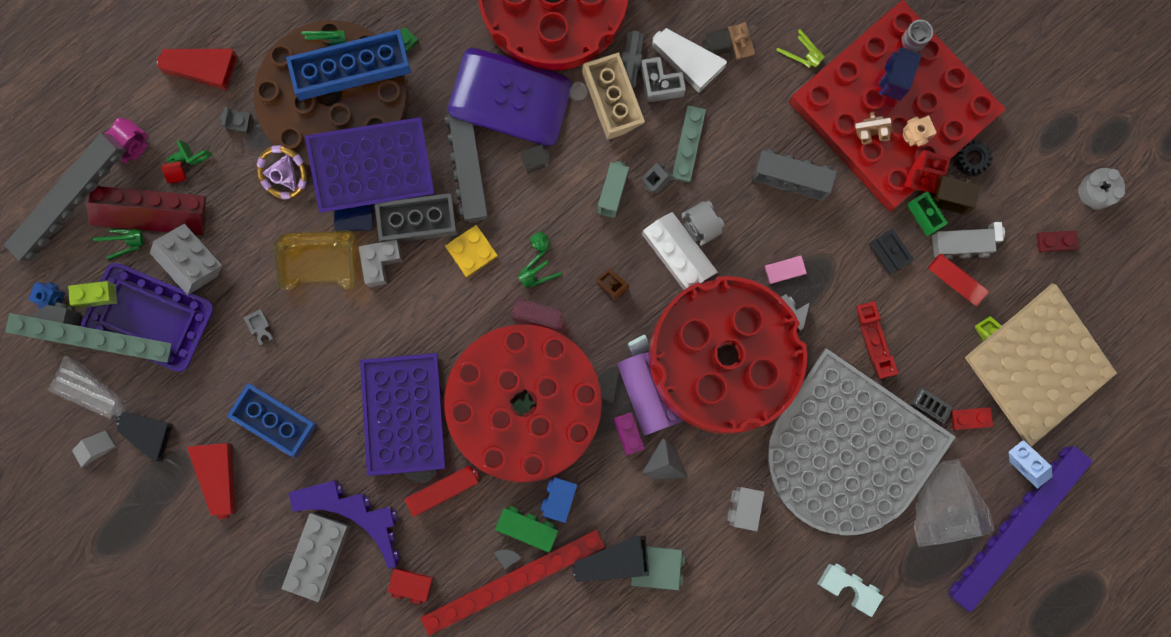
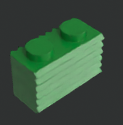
[907,192,948,236]

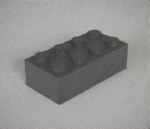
[751,149,837,201]
[375,193,458,243]

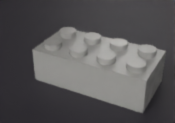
[281,513,350,602]

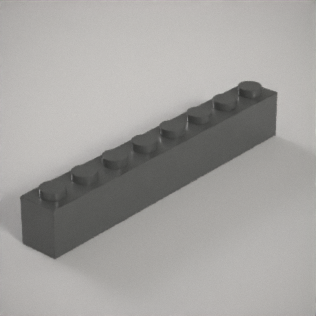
[4,133,126,261]

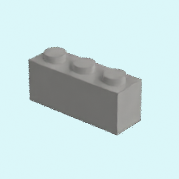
[932,229,996,260]

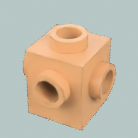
[903,116,937,147]

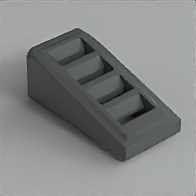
[910,388,953,424]

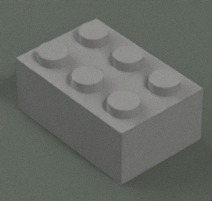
[150,224,222,295]

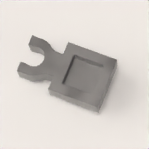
[244,309,275,346]

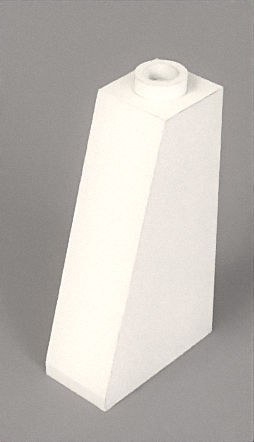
[652,28,727,93]

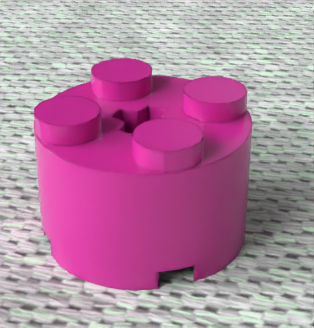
[105,117,149,163]

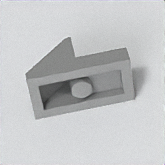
[781,294,809,332]

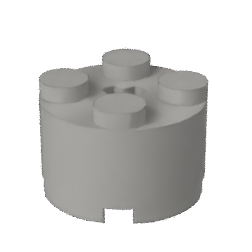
[1078,168,1125,210]
[682,201,725,246]

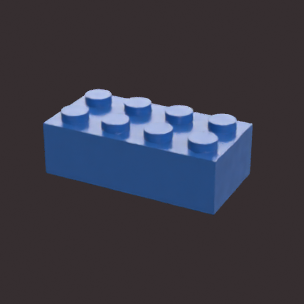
[227,383,318,458]

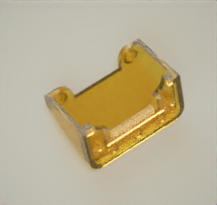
[273,231,357,290]

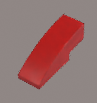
[928,253,990,306]

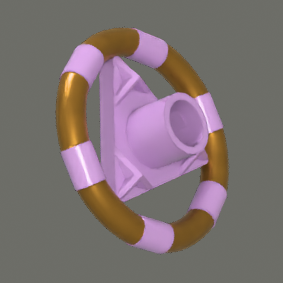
[256,145,308,199]

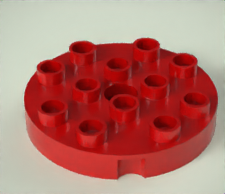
[478,0,628,71]
[649,276,807,434]
[444,324,602,482]

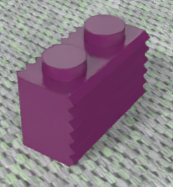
[614,412,645,456]

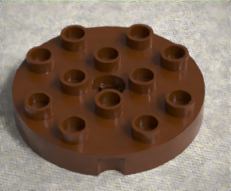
[254,20,409,170]

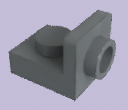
[220,107,252,133]

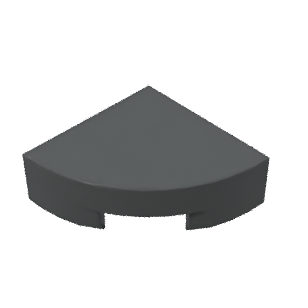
[494,549,521,569]

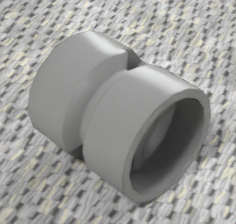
[902,20,933,52]

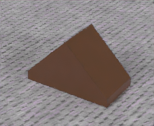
[595,268,630,303]

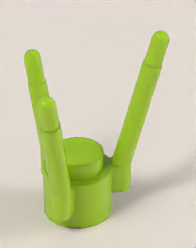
[776,29,825,68]

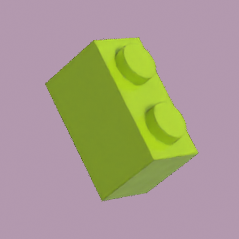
[68,281,117,308]

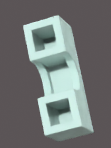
[817,563,884,617]

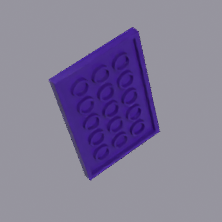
[305,117,434,213]
[360,353,446,476]

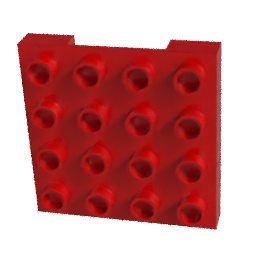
[789,0,1006,212]

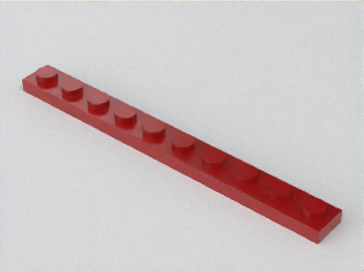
[420,530,605,636]

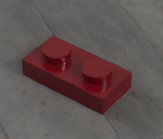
[1036,230,1079,253]

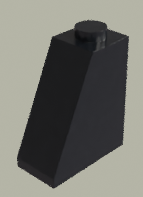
[117,412,173,462]

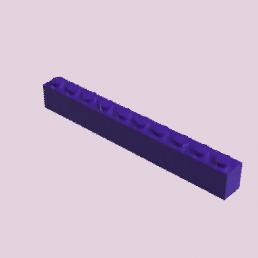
[948,446,1093,612]

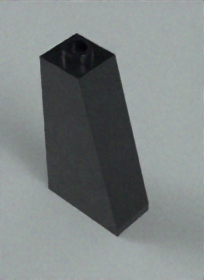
[573,536,649,582]

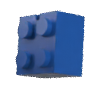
[540,478,577,523]

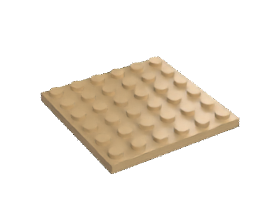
[965,284,1117,447]

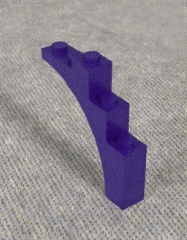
[289,480,400,569]

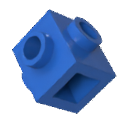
[28,282,66,309]

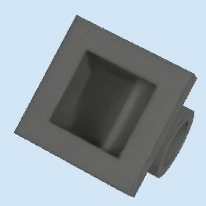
[641,162,675,194]

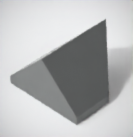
[643,439,688,480]

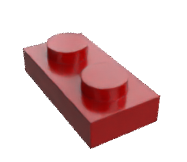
[951,407,993,430]

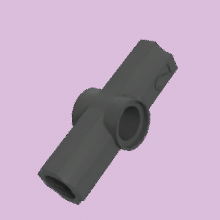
[622,31,644,90]

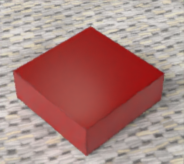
[161,161,187,184]

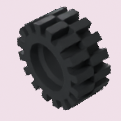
[955,140,993,176]

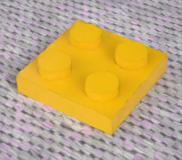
[445,225,498,278]

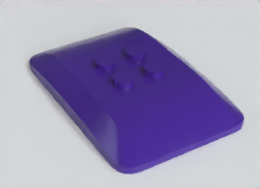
[448,48,572,147]
[81,263,213,372]

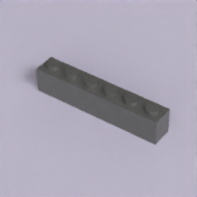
[445,109,488,223]

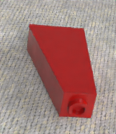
[157,49,238,90]
[188,443,236,519]
[404,465,481,517]

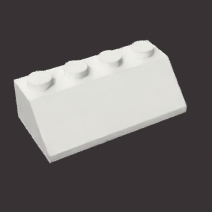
[642,212,718,290]

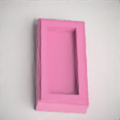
[764,256,807,285]

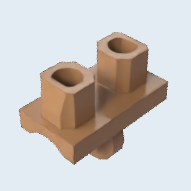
[727,22,755,60]
[855,112,893,144]

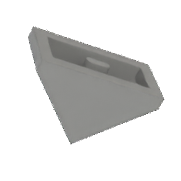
[72,430,116,467]

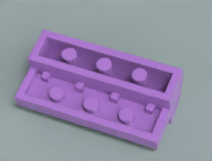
[617,352,682,436]

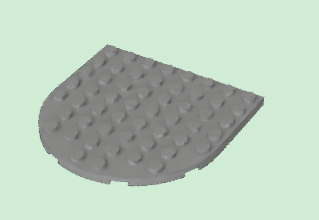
[768,348,955,535]

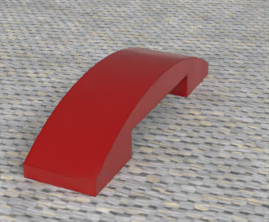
[856,301,898,379]

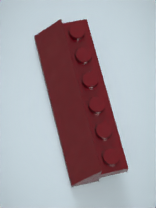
[85,186,206,236]

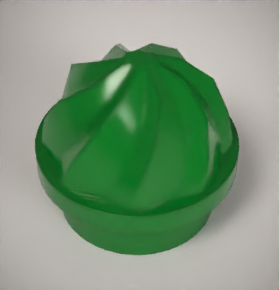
[530,231,550,251]

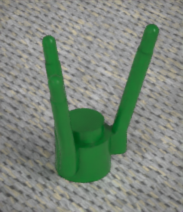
[301,30,346,46]
[93,229,144,260]
[517,246,562,288]

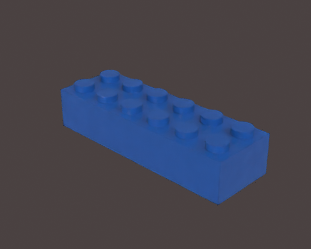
[286,29,412,100]

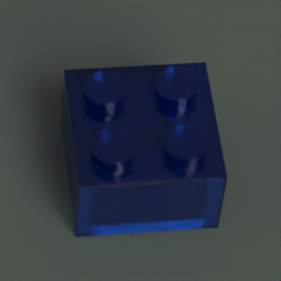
[878,47,922,101]

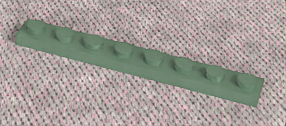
[5,313,172,363]

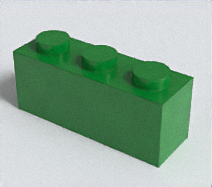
[495,506,558,553]

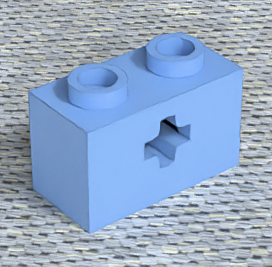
[1008,440,1053,489]

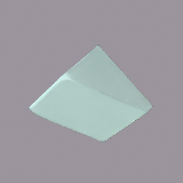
[628,335,649,356]

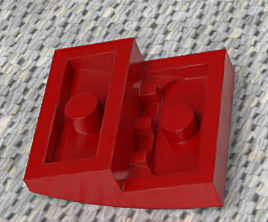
[904,150,951,194]

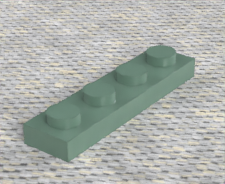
[672,106,706,183]

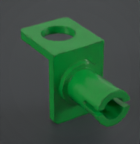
[167,140,213,166]

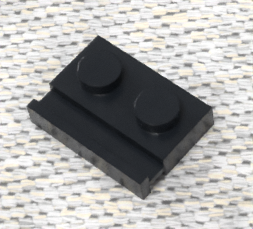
[868,228,914,275]

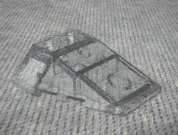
[914,458,995,547]

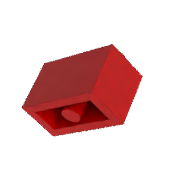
[388,568,434,604]

